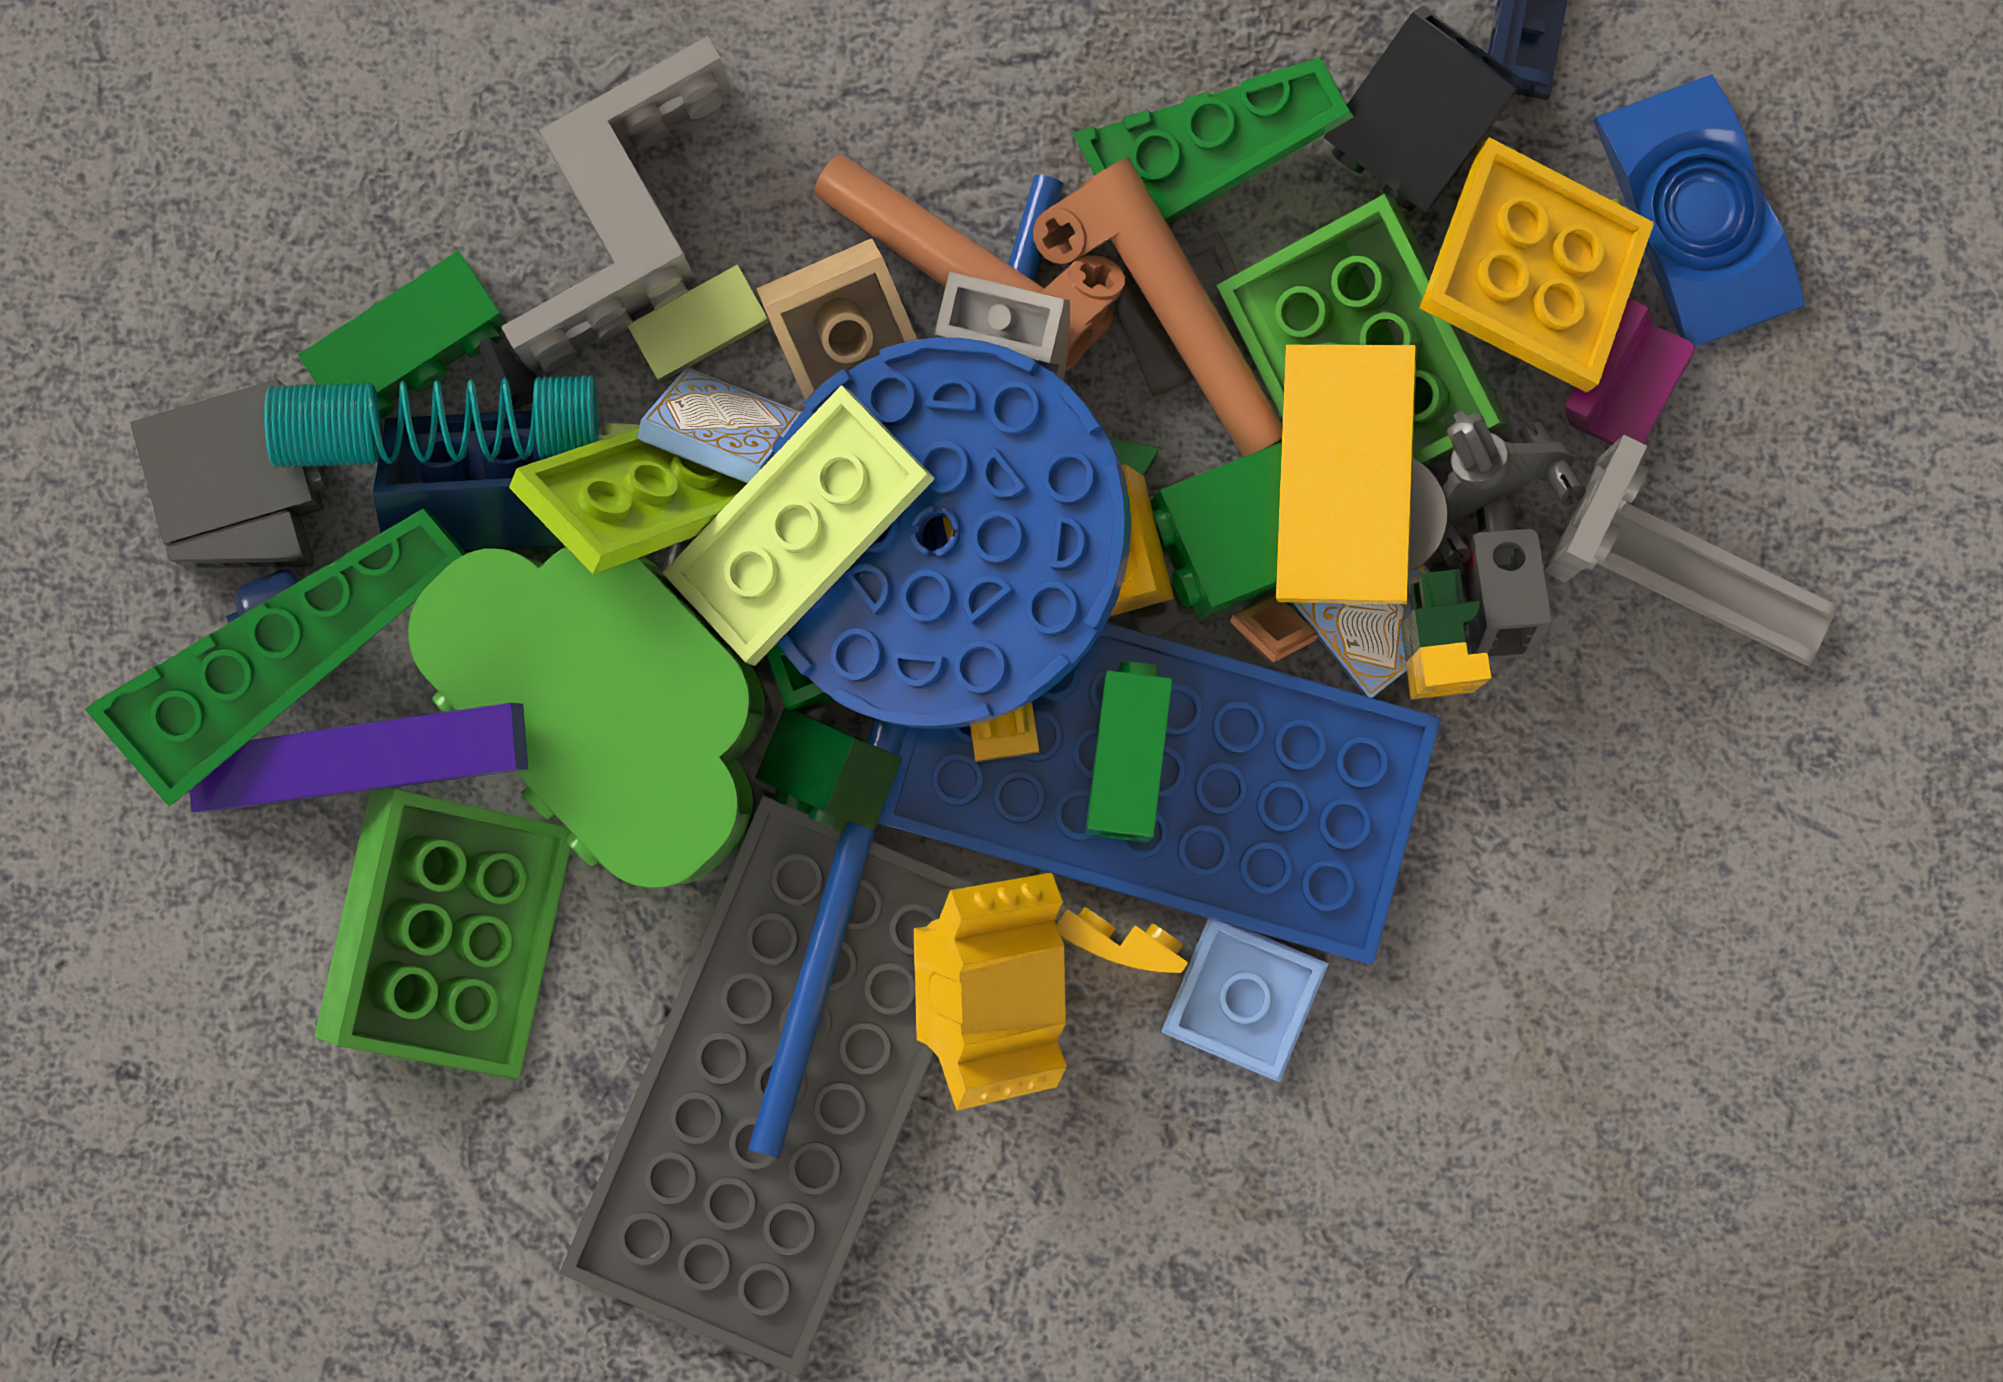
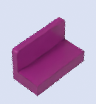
[1565,298,1695,445]

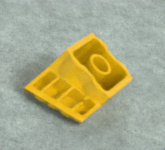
[914,872,1067,1111]

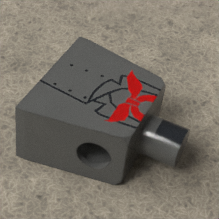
[1463,501,1552,659]

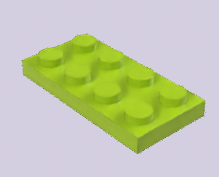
[509,428,747,574]

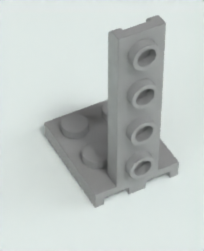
[1544,435,1838,666]

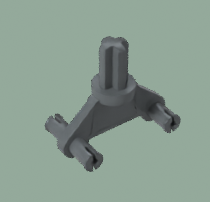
[1438,410,1586,568]

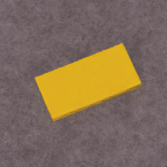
[1276,345,1417,605]

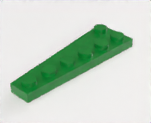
[85,508,466,807]

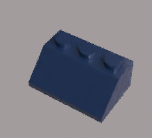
[373,410,564,551]

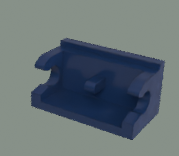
[1487,0,1568,100]

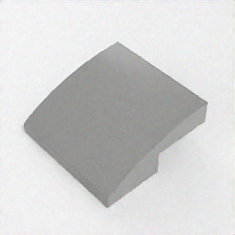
[934,272,1070,381]

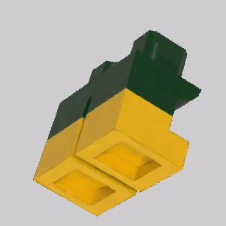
[1401,569,1491,700]

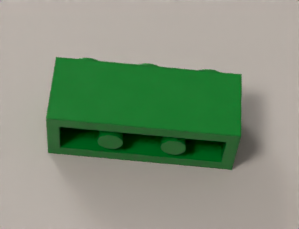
[298,250,507,420]

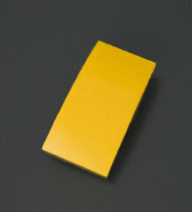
[1056,907,1188,974]

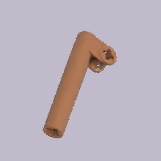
[814,154,1125,371]
[1033,157,1283,457]

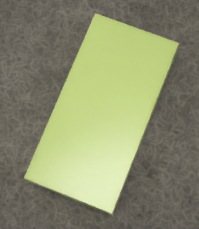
[628,264,769,383]

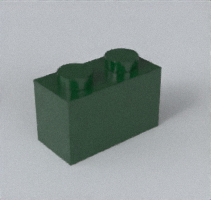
[755,707,903,832]

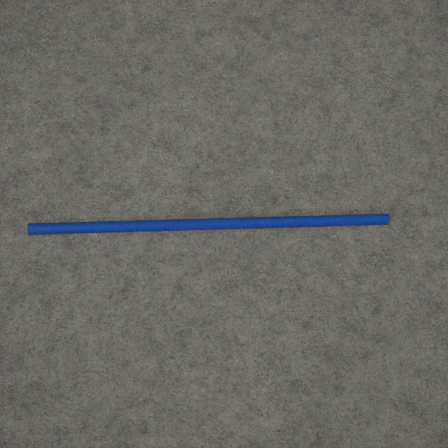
[748,175,1064,1158]

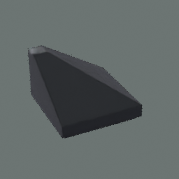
[479,338,538,410]

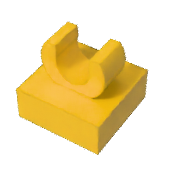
[970,702,1039,762]

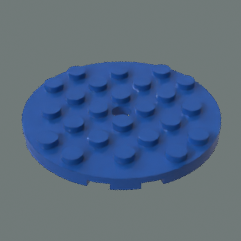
[769,337,1131,729]

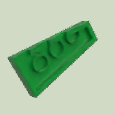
[1073,57,1354,225]

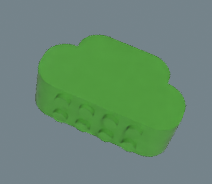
[408,547,766,888]

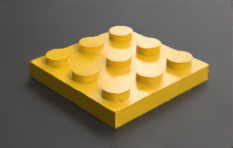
[1419,137,1654,393]

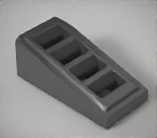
[166,510,314,568]

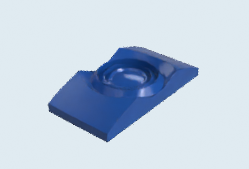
[1594,74,1805,348]

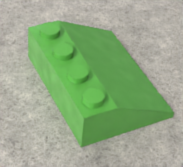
[1216,194,1510,467]
[314,788,572,1079]

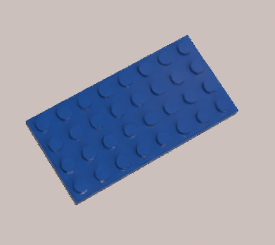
[878,623,1441,965]

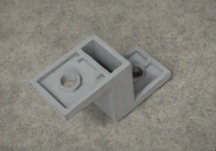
[501,36,731,372]

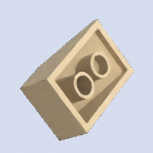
[756,238,918,400]

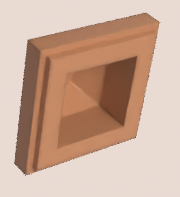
[1230,593,1319,663]

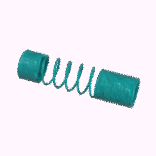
[264,375,599,468]

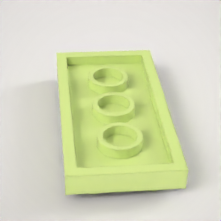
[663,385,935,666]

